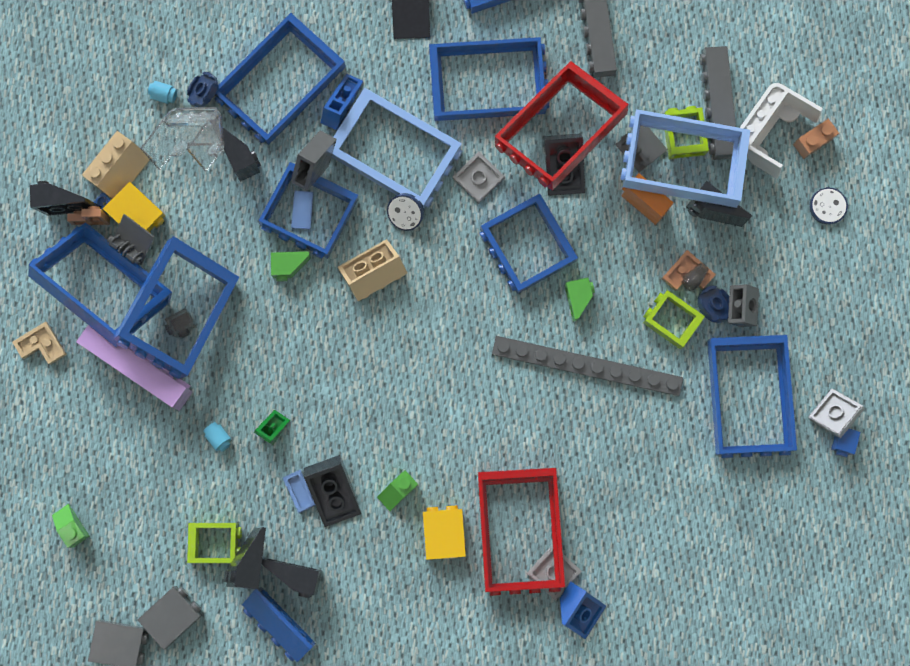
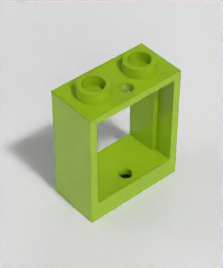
[664,106,709,159]
[643,290,705,349]
[187,523,242,563]

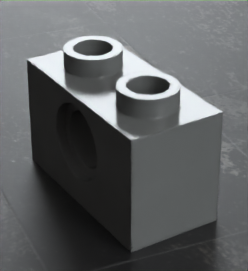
[728,284,759,327]

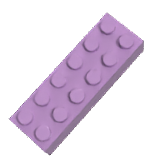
[76,325,193,411]

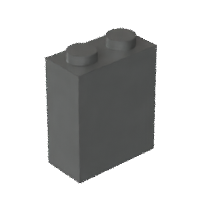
[291,130,337,191]
[137,586,203,650]
[88,620,149,666]

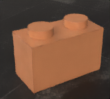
[793,118,839,159]

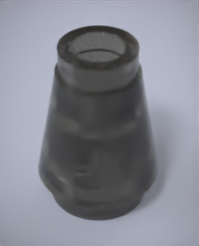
[681,263,709,291]

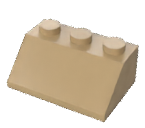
[82,131,151,199]
[338,239,407,301]

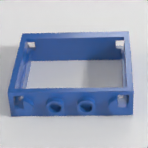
[259,162,358,259]
[479,193,578,294]

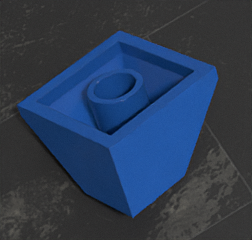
[560,581,606,639]

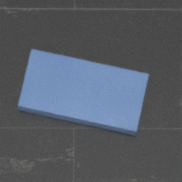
[291,190,314,229]
[283,470,316,513]

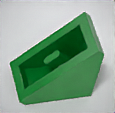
[254,410,290,445]

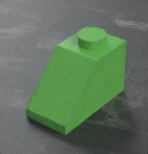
[271,251,311,282]
[564,278,595,322]
[377,470,418,511]
[52,504,90,548]

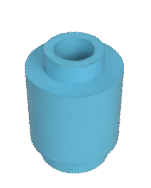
[148,81,178,104]
[203,422,232,452]

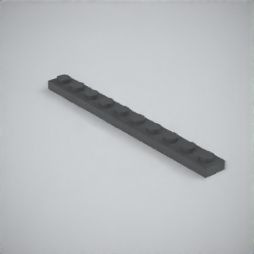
[492,336,683,396]

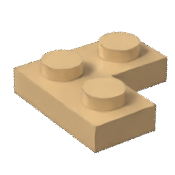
[12,322,67,365]

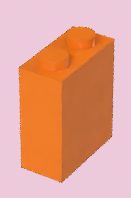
[622,173,674,225]

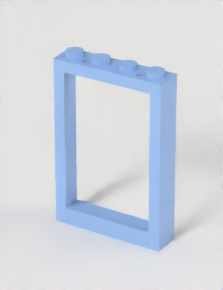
[332,88,463,208]
[620,109,750,208]

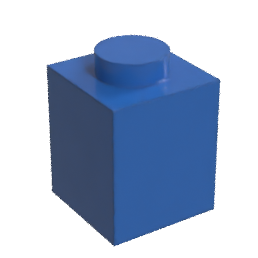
[831,429,861,458]

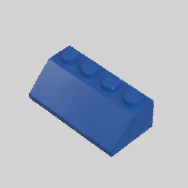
[242,587,316,662]

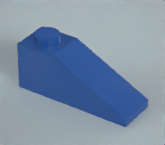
[321,74,363,130]

